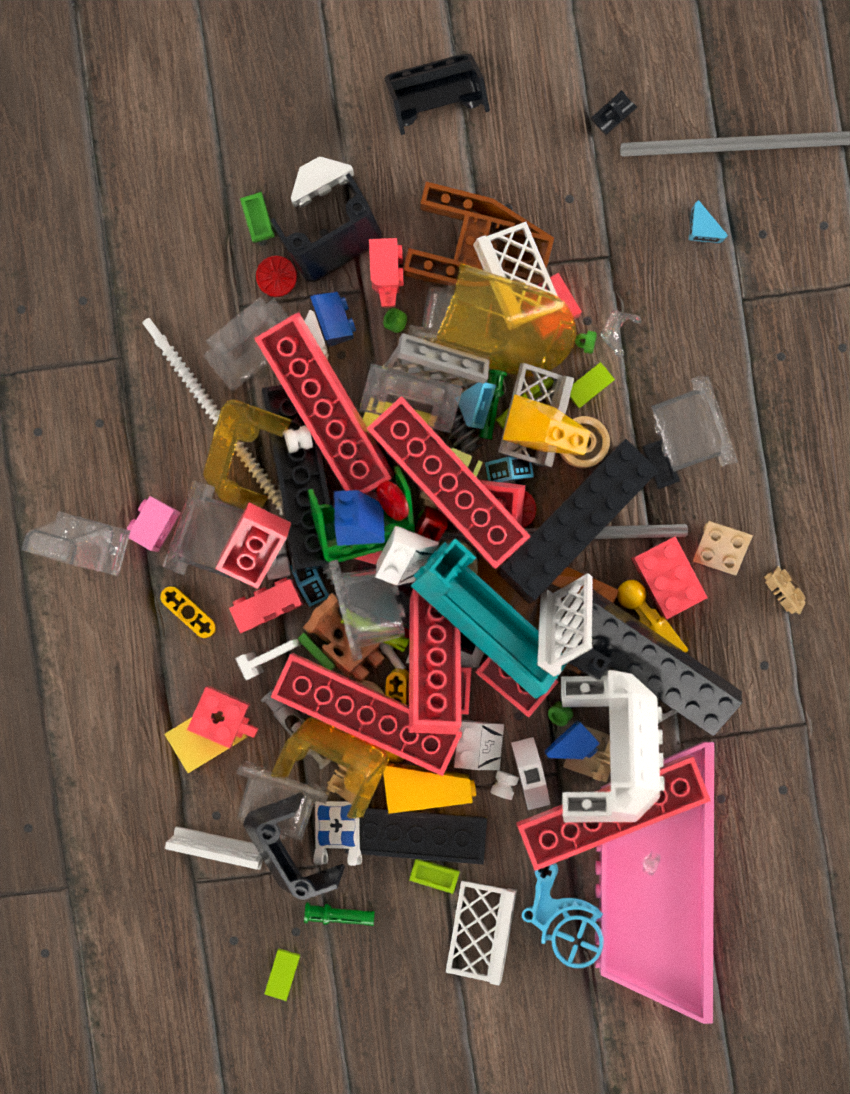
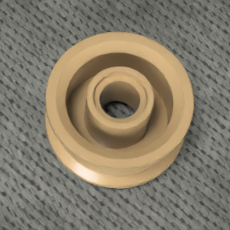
[560,416,610,469]

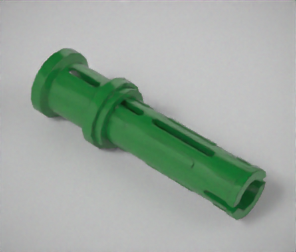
[478,369,507,440]
[304,902,375,926]

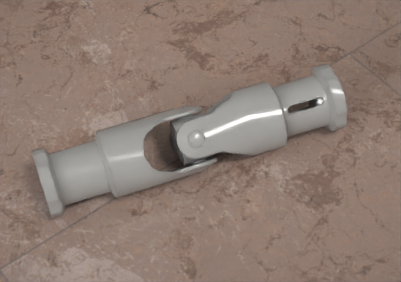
[260,689,336,770]

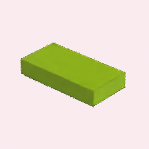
[570,362,615,409]
[409,859,460,894]
[264,948,300,1001]

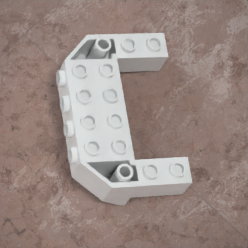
[561,670,664,822]

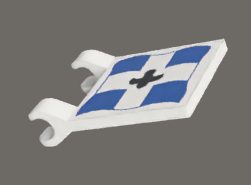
[314,801,362,866]

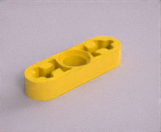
[160,587,216,638]

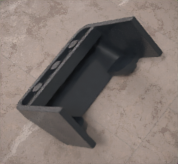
[384,54,490,135]
[270,173,382,282]
[243,792,345,900]

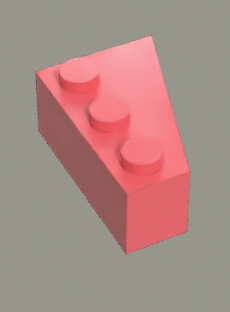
[229,577,305,634]

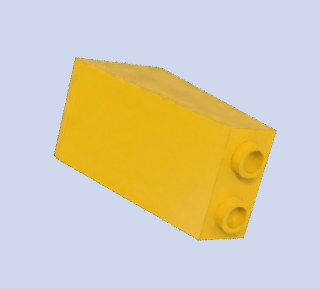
[503,395,590,455]
[383,762,476,814]

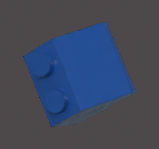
[310,292,356,347]
[334,490,385,546]
[544,720,600,760]

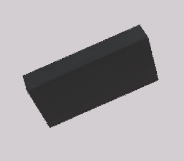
[642,439,680,489]

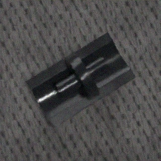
[591,90,637,136]
[568,641,611,681]

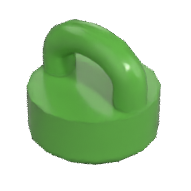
[383,308,407,333]
[575,330,597,354]
[548,701,573,726]

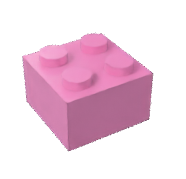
[127,496,181,552]

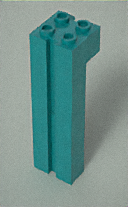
[411,538,568,699]

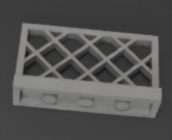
[382,333,490,396]
[498,363,574,467]

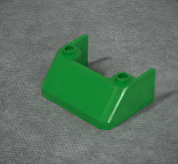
[308,466,415,563]

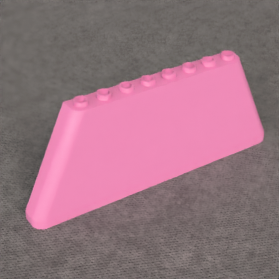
[595,742,714,1024]

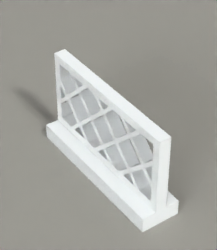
[473,222,562,329]
[538,573,592,676]
[236,639,302,680]
[165,826,263,870]
[446,880,517,986]

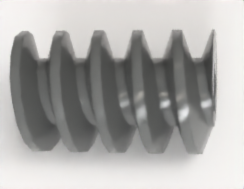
[438,406,484,454]

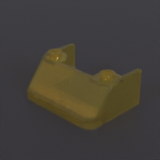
[203,400,292,510]
[270,716,389,819]

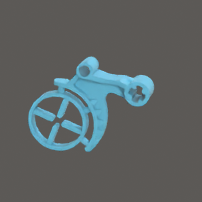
[522,863,604,968]

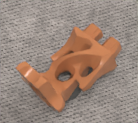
[303,594,385,683]

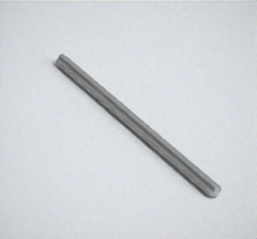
[620,131,850,156]
[438,524,688,543]

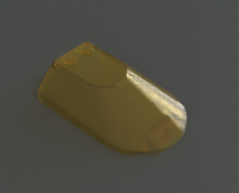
[429,263,576,376]

